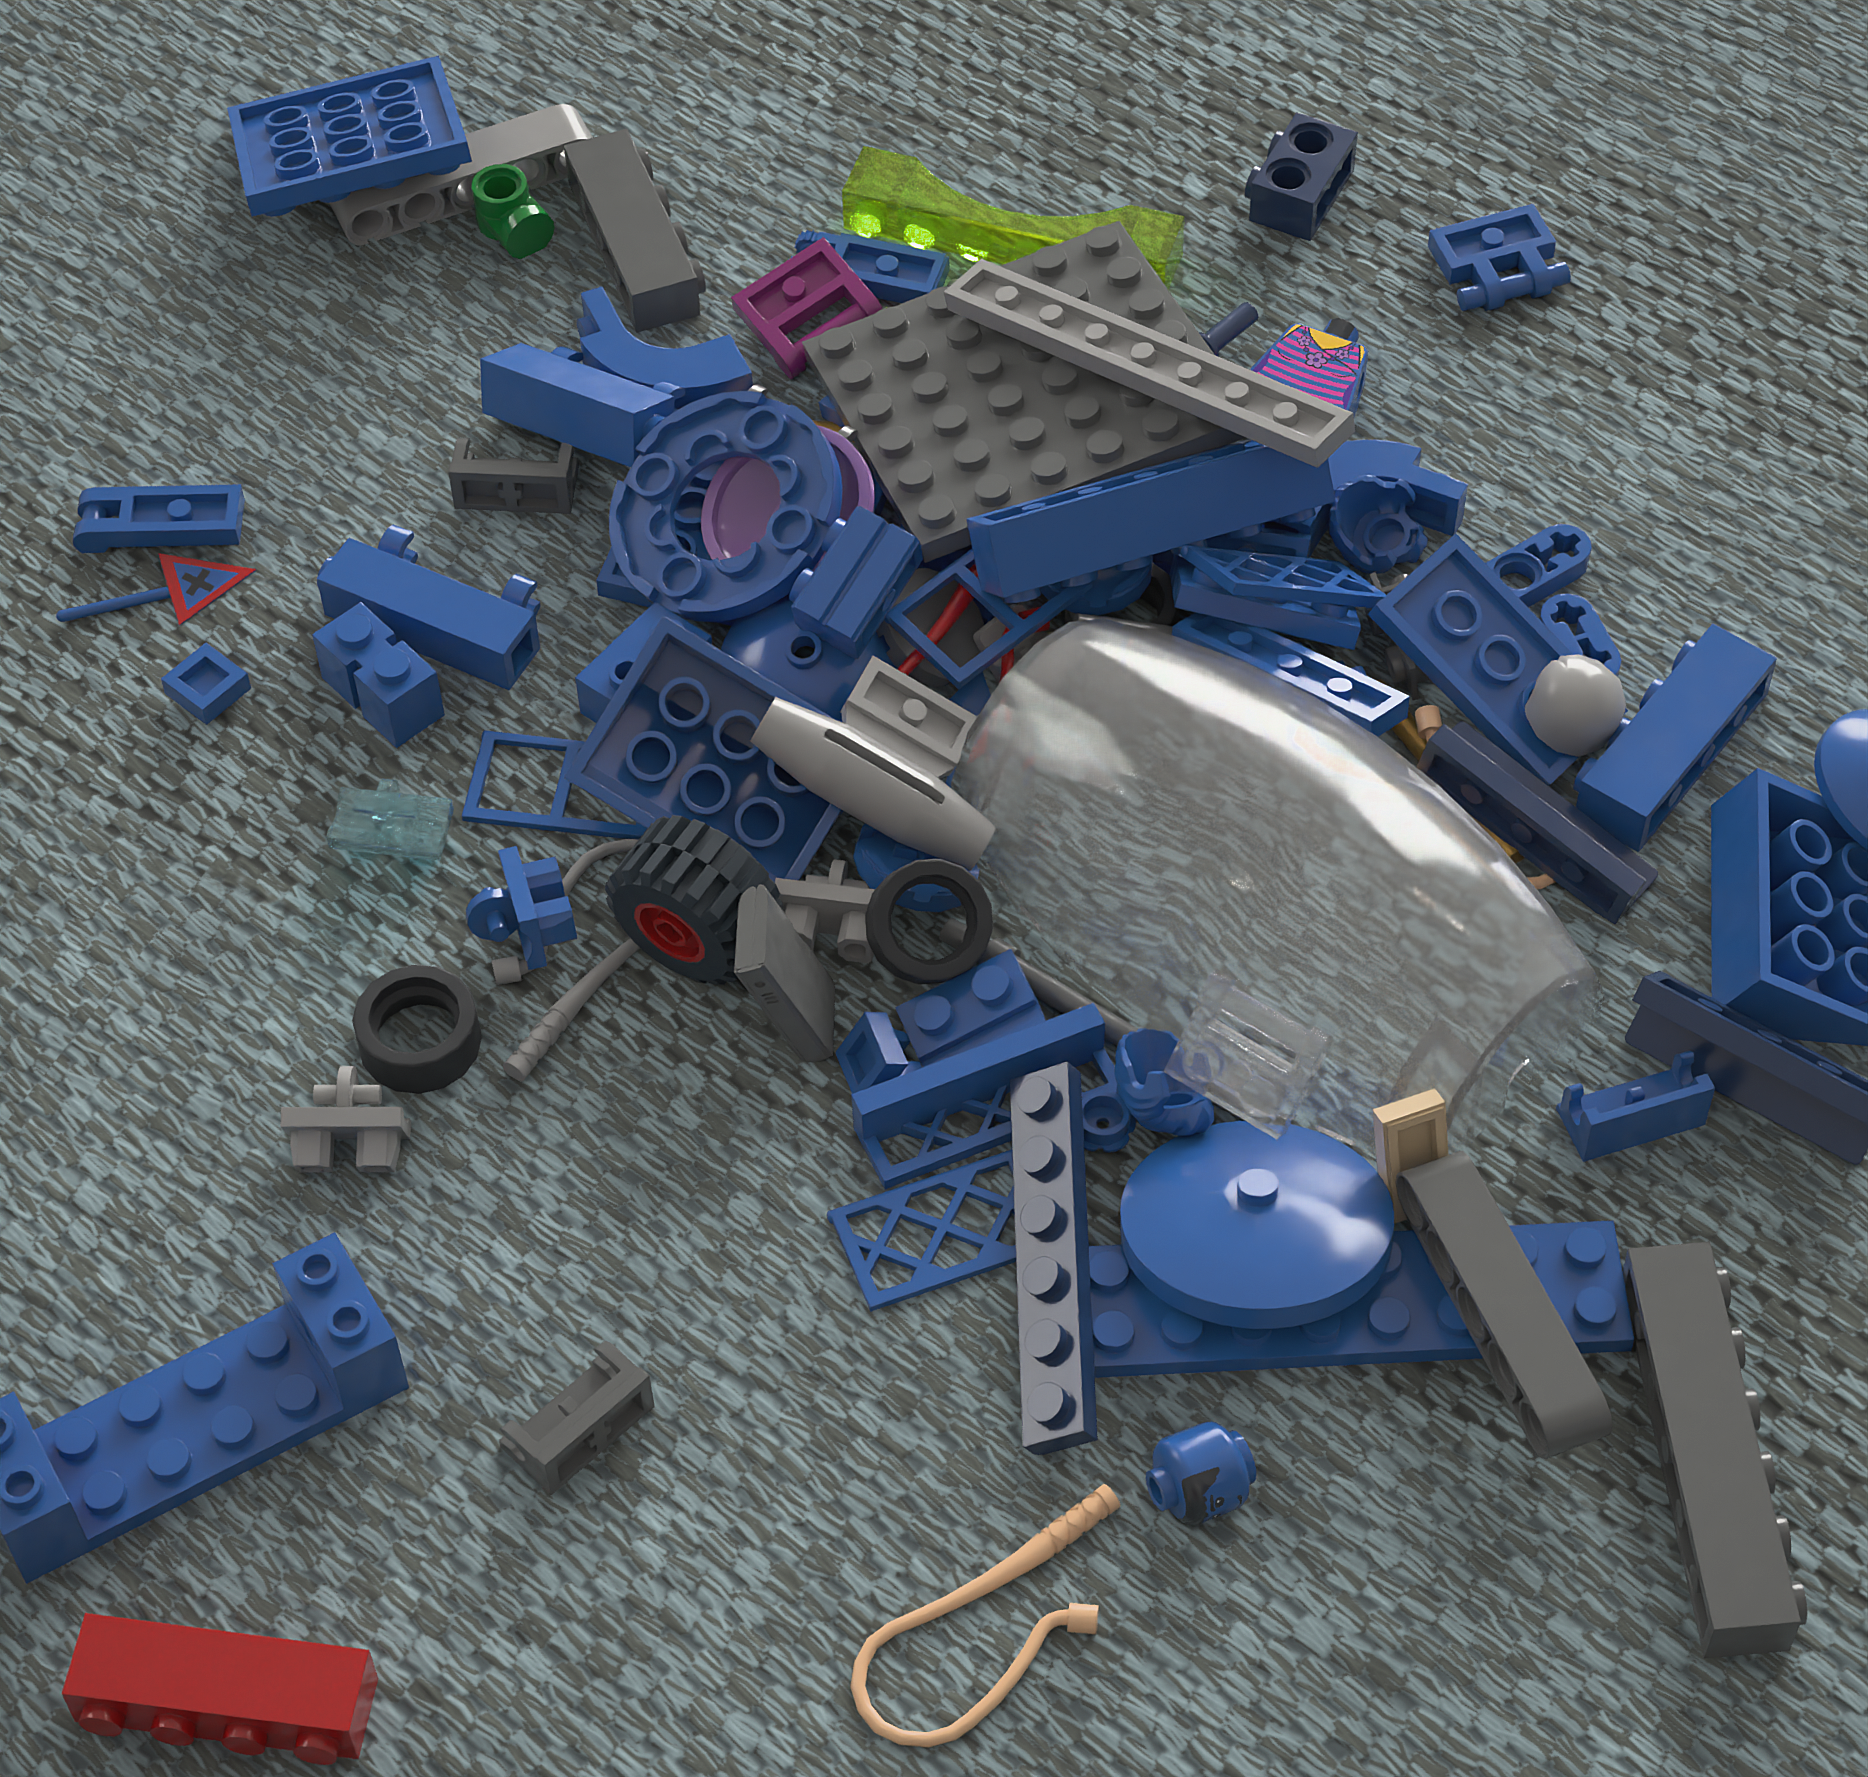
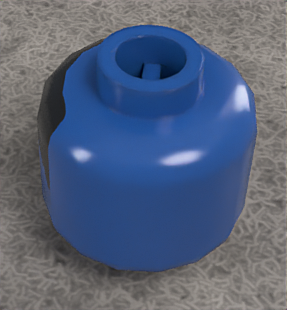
[1145,1422,1256,1525]

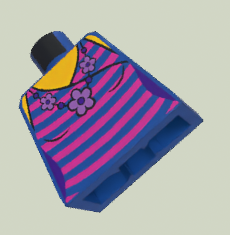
[1250,318,1368,441]

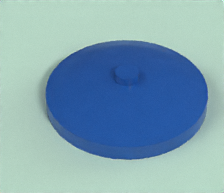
[1120,1121,1394,1329]

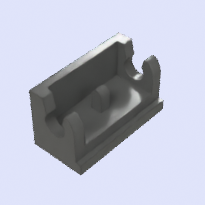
[448,437,579,514]
[499,1340,655,1495]

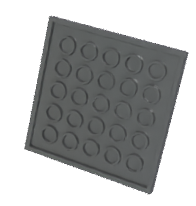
[802,221,1246,563]

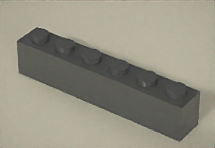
[1622,1241,1807,1659]

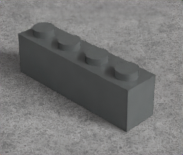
[564,129,706,333]

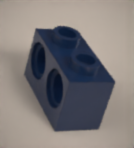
[1244,112,1358,241]

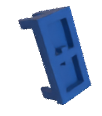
[1556,1050,1715,1162]

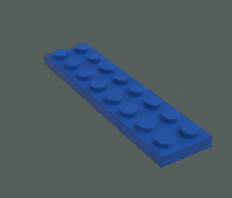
[1089,1220,1634,1378]

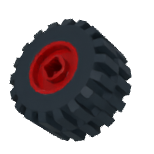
[605,815,784,985]

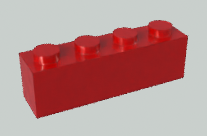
[61,1613,378,1765]

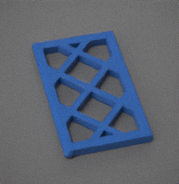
[1180,545,1386,608]
[827,1149,1016,1312]

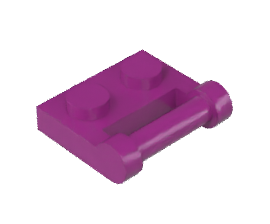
[731,237,882,379]

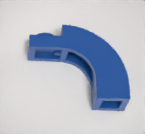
[576,286,753,409]
[1261,440,1468,558]

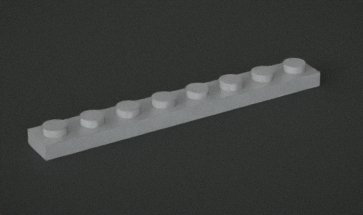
[944,259,1356,468]

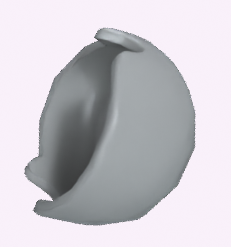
[1525,654,1626,757]

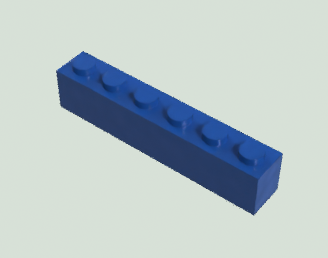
[966,439,1336,603]

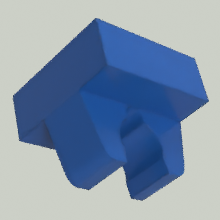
[835,1012,922,1094]

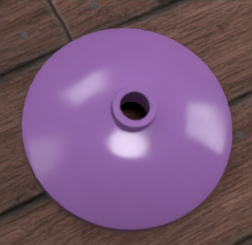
[701,425,874,571]

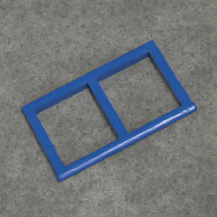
[884,549,1094,689]
[462,731,647,840]

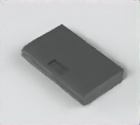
[734,884,835,1062]

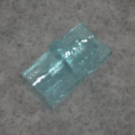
[326,779,454,867]

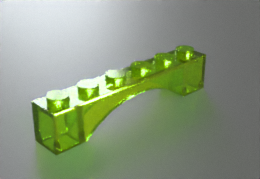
[842,146,1185,290]

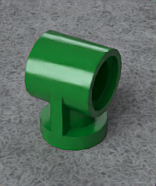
[471,164,555,259]

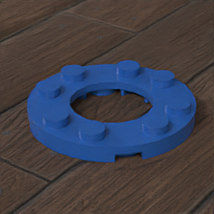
[609,391,843,622]

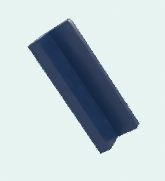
[1414,721,1658,924]
[1625,971,1868,1165]

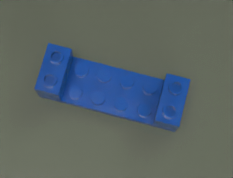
[0,1232,409,1584]

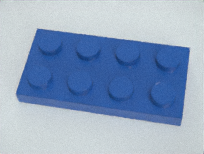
[1368,533,1628,786]

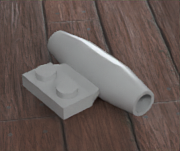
[750,656,997,870]

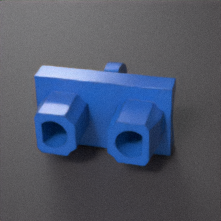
[466,846,577,970]

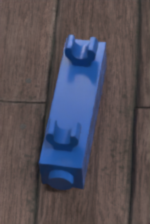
[480,343,685,467]
[317,524,541,690]

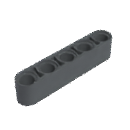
[1396,1151,1612,1459]

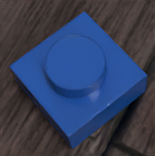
[161,643,251,725]

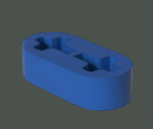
[1540,593,1622,677]

